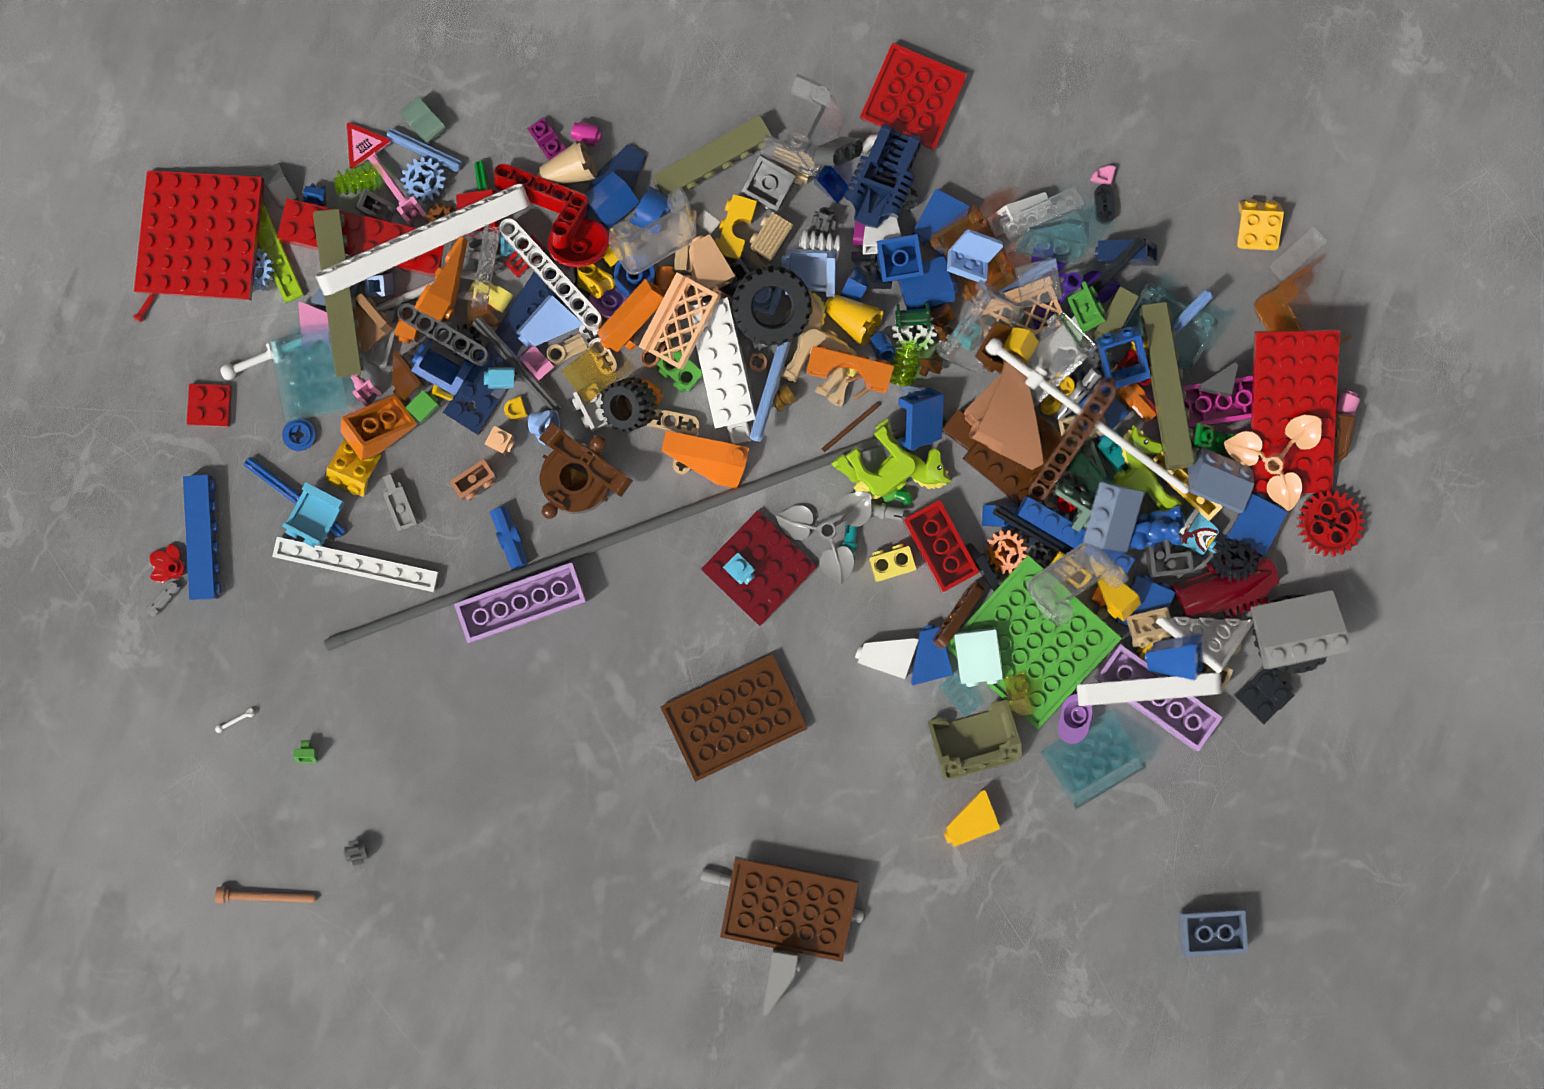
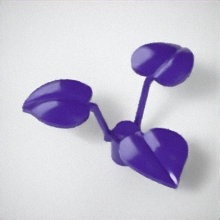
[1031,242,1120,339]

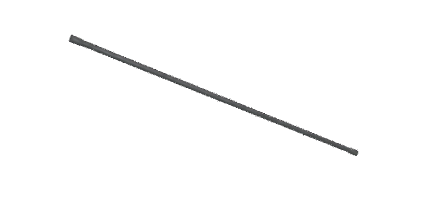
[324,412,947,651]

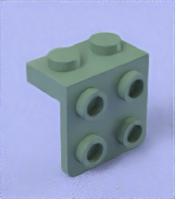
[1055,479,1094,532]

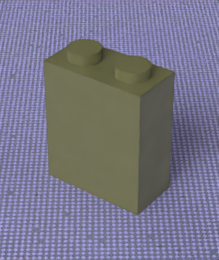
[1092,287,1139,341]

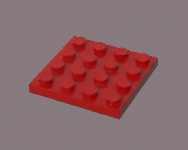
[860,42,967,150]

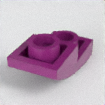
[527,117,566,160]

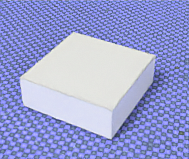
[727,421,752,445]

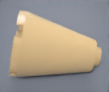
[537,140,597,185]

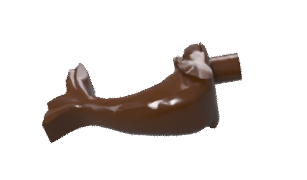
[918,325,954,377]

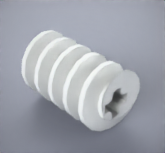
[798,229,841,261]

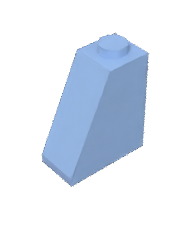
[516,295,583,346]

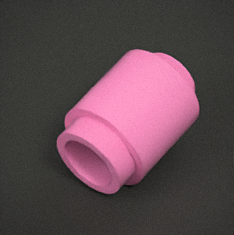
[1336,390,1360,415]

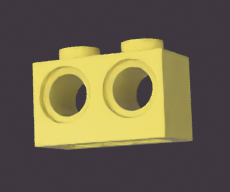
[869,544,916,582]

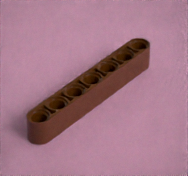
[1029,377,1117,501]

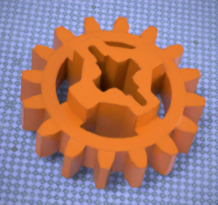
[985,529,1030,574]

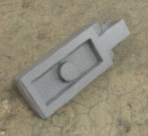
[366,310,397,368]
[383,474,418,532]

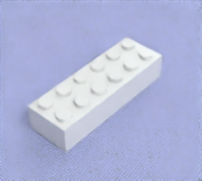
[690,297,756,428]

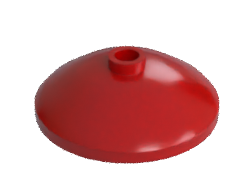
[547,218,610,267]

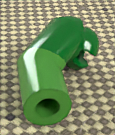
[882,488,913,505]

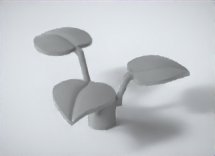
[776,492,872,584]

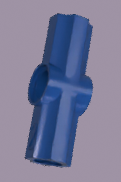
[490,505,528,569]

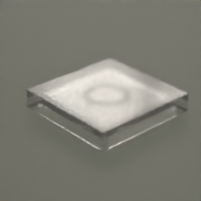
[1015,258,1062,308]

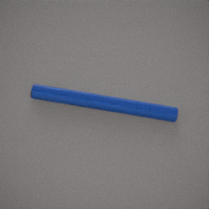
[244,457,347,537]

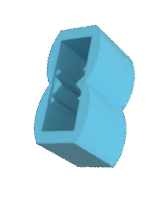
[484,367,514,389]

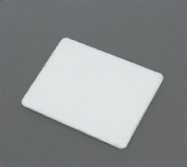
[696,210,720,234]

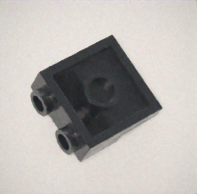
[1233,666,1295,725]

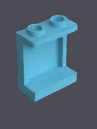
[282,482,345,548]

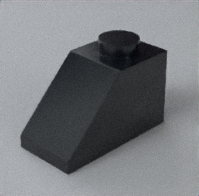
[722,251,765,295]

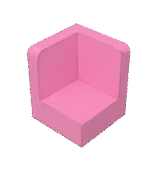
[519,346,554,380]

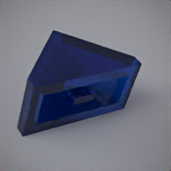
[814,165,850,204]

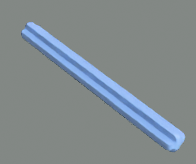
[750,341,791,442]

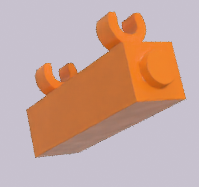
[597,279,664,352]

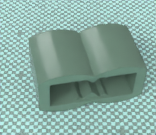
[399,96,447,145]

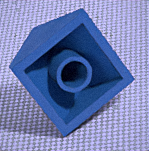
[585,171,640,229]
[876,234,924,282]

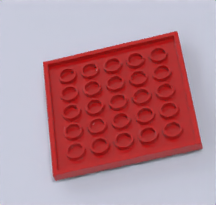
[134,171,265,301]

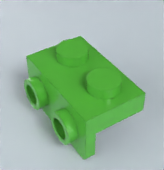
[1067,281,1105,333]

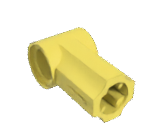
[469,276,513,313]

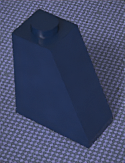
[1095,238,1158,266]

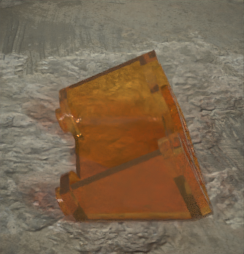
[930,204,1016,305]

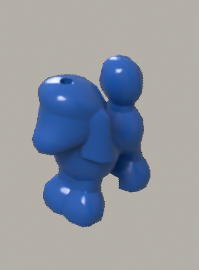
[1128,505,1185,550]

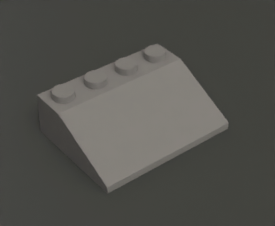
[1250,590,1351,669]

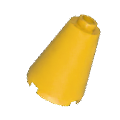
[825,295,884,345]

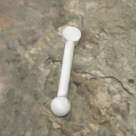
[215,708,255,733]

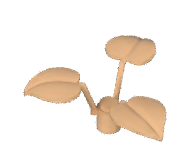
[1224,415,1321,511]

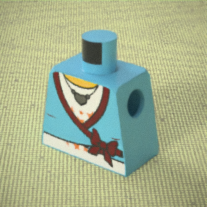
[1178,508,1224,556]

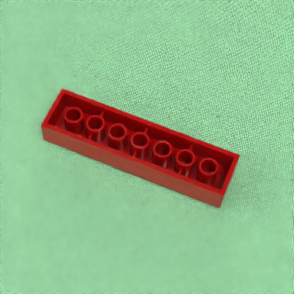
[277,198,449,278]

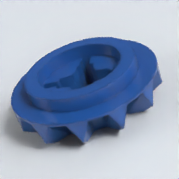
[282,418,316,451]

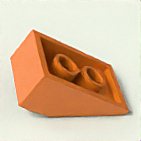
[340,394,417,461]

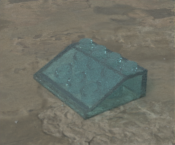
[268,329,348,422]
[1041,710,1146,810]

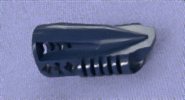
[844,123,924,229]

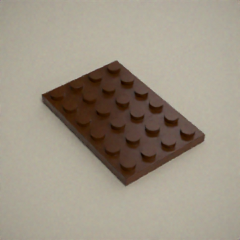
[660,654,808,782]
[720,856,858,962]

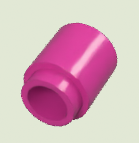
[571,121,602,146]

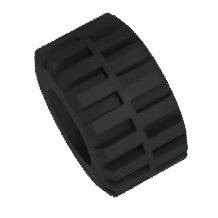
[600,377,657,432]

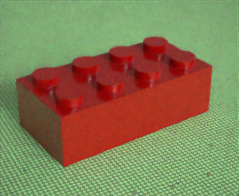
[902,500,979,593]

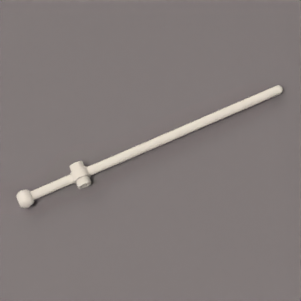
[220,281,434,380]
[986,338,1189,493]

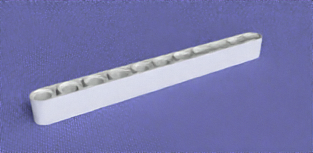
[316,184,530,295]

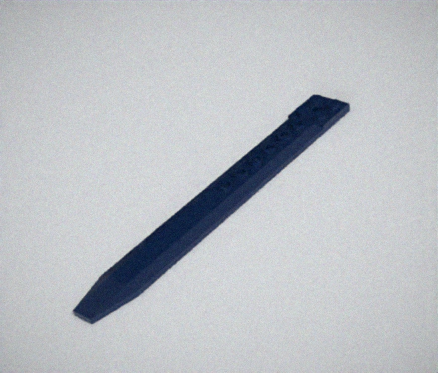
[443,144,645,435]

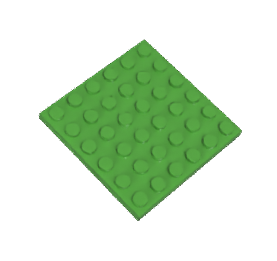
[945,554,1122,729]

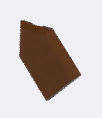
[1333,412,1355,465]

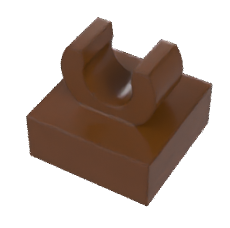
[930,302,956,326]

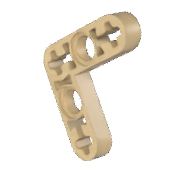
[646,409,700,475]

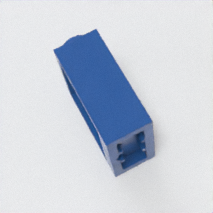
[1096,326,1151,390]

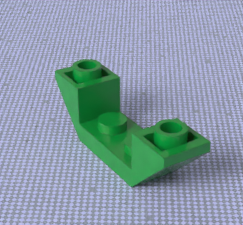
[1191,423,1236,456]

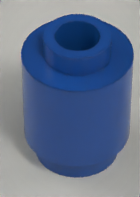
[869,332,895,361]

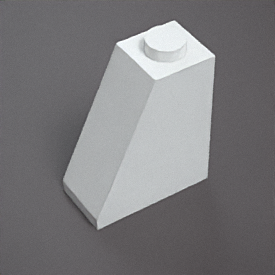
[987,192,1054,237]
[855,638,918,679]

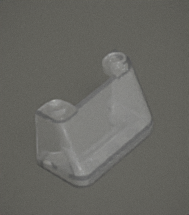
[609,187,697,274]
[935,279,1024,375]
[1026,312,1098,408]
[1027,543,1129,627]

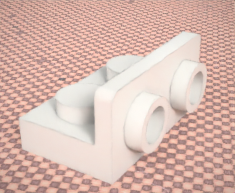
[572,383,608,431]

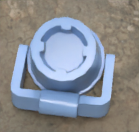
[752,286,782,315]
[528,410,560,447]

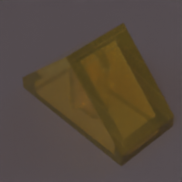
[1004,673,1034,718]

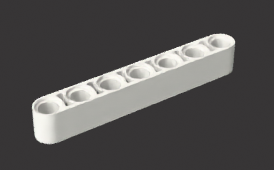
[500,218,602,331]
[1077,673,1222,706]

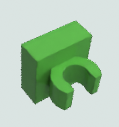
[293,740,318,763]

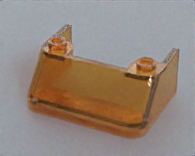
[1253,267,1352,345]

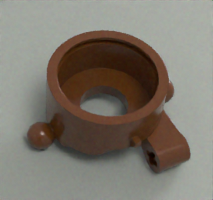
[539,422,633,519]

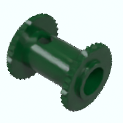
[895,302,932,333]

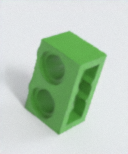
[657,346,703,393]

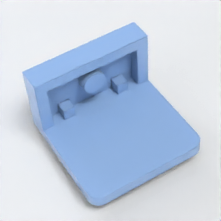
[947,230,1003,284]

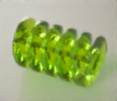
[334,165,380,197]
[890,341,922,387]

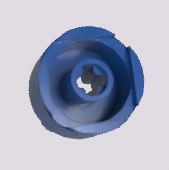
[630,186,673,234]
[614,254,655,298]

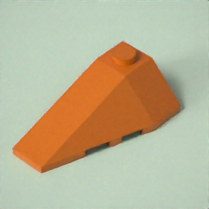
[414,236,468,322]
[661,431,749,489]

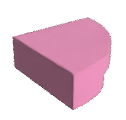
[1090,165,1116,186]

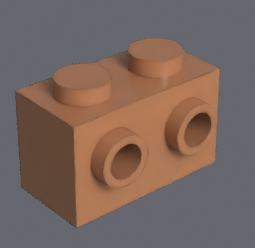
[449,459,498,501]

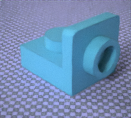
[723,553,755,585]

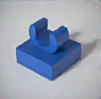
[303,183,326,207]

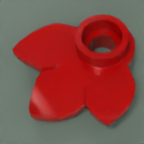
[149,544,186,583]

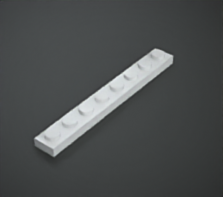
[272,537,439,592]

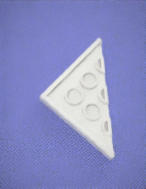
[1156,616,1254,674]

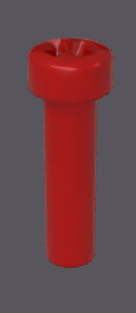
[133,294,155,322]

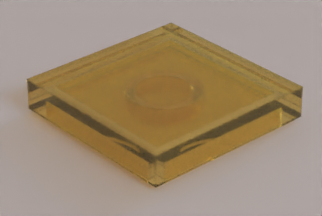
[561,346,619,404]

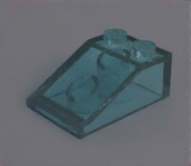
[1015,218,1089,265]

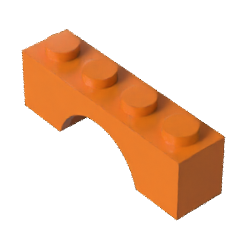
[806,345,894,394]

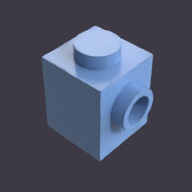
[364,273,395,297]

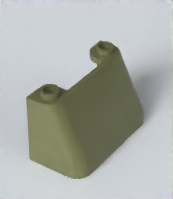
[927,700,1022,780]

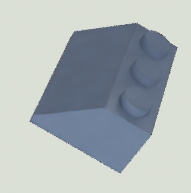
[1187,447,1254,513]
[1083,480,1145,552]

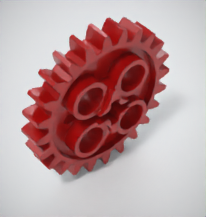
[1296,490,1365,557]

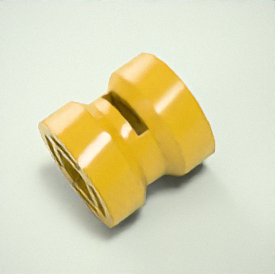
[1052,375,1075,396]

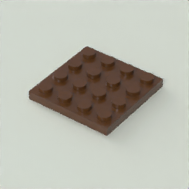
[962,411,1066,506]

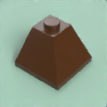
[392,350,427,403]

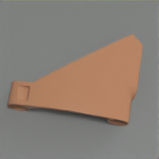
[969,350,1044,470]

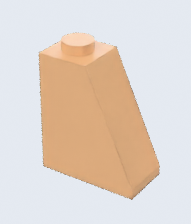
[689,234,735,301]

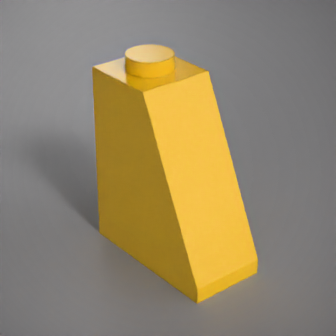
[943,789,1000,847]

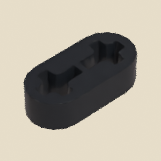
[1093,184,1115,225]

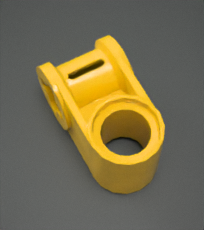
[577,264,615,298]

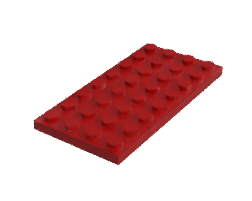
[1249,329,1340,495]

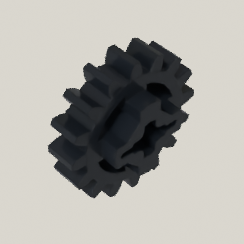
[1213,540,1259,582]

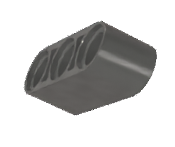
[815,136,863,167]

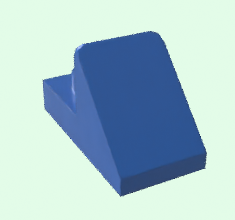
[981,505,1018,528]

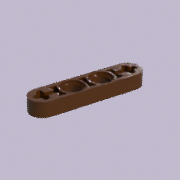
[932,581,984,649]

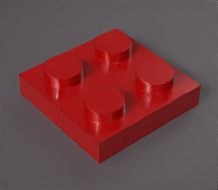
[187,384,232,427]

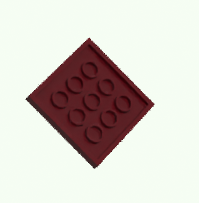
[701,510,817,626]

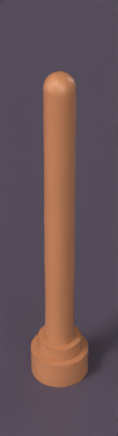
[215,887,317,904]

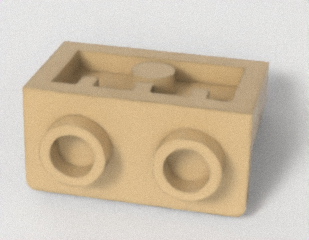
[1127,607,1173,647]

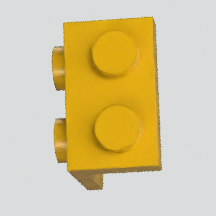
[1237,199,1284,250]
[326,439,381,497]

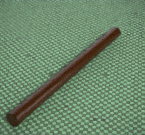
[821,403,879,453]

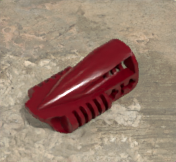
[1171,557,1279,619]

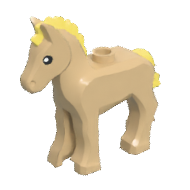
[781,289,857,407]

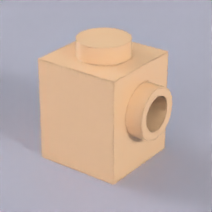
[485,426,515,456]

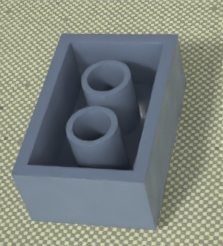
[1178,908,1248,957]

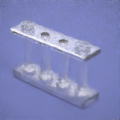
[999,186,1084,255]
[441,225,501,310]

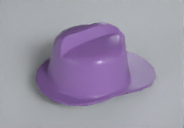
[1058,694,1093,744]

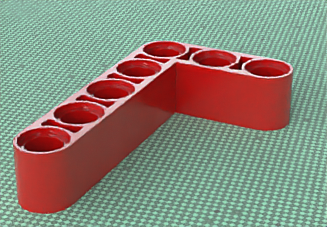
[494,164,588,249]

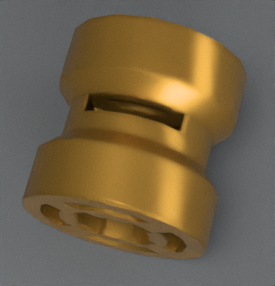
[773,384,797,412]

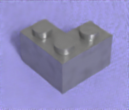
[1145,540,1194,578]

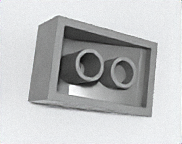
[762,948,801,1016]

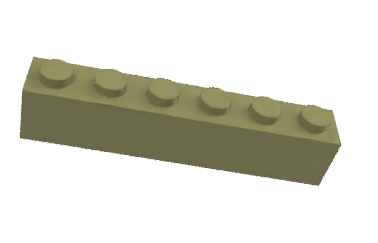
[653,115,772,200]

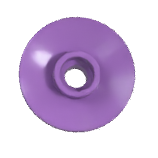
[589,287,627,318]

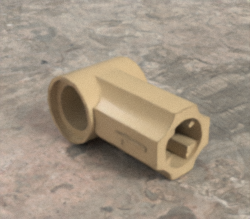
[547,333,588,366]

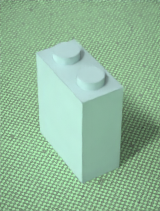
[954,627,1004,687]

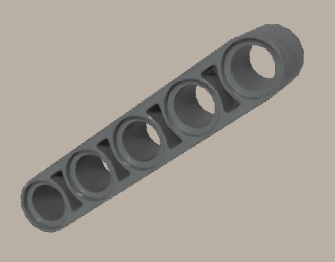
[398,303,490,366]

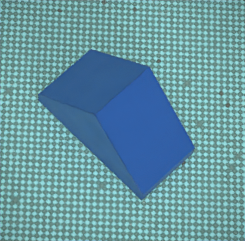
[840,266,869,302]

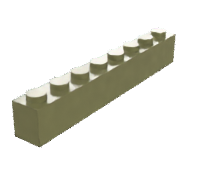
[313,209,365,379]
[1139,302,1196,470]

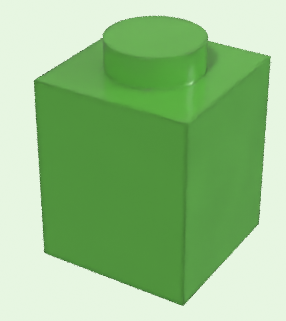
[406,390,440,424]

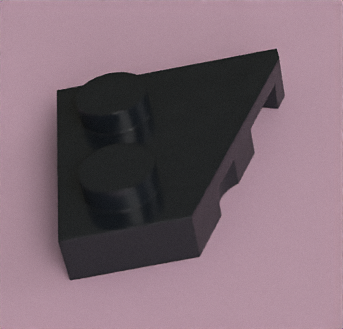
[851,252,892,289]
[965,542,1000,591]

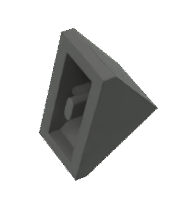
[261,163,298,208]
[355,189,397,222]
[1197,362,1238,397]

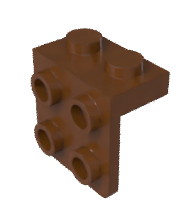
[975,321,1014,374]

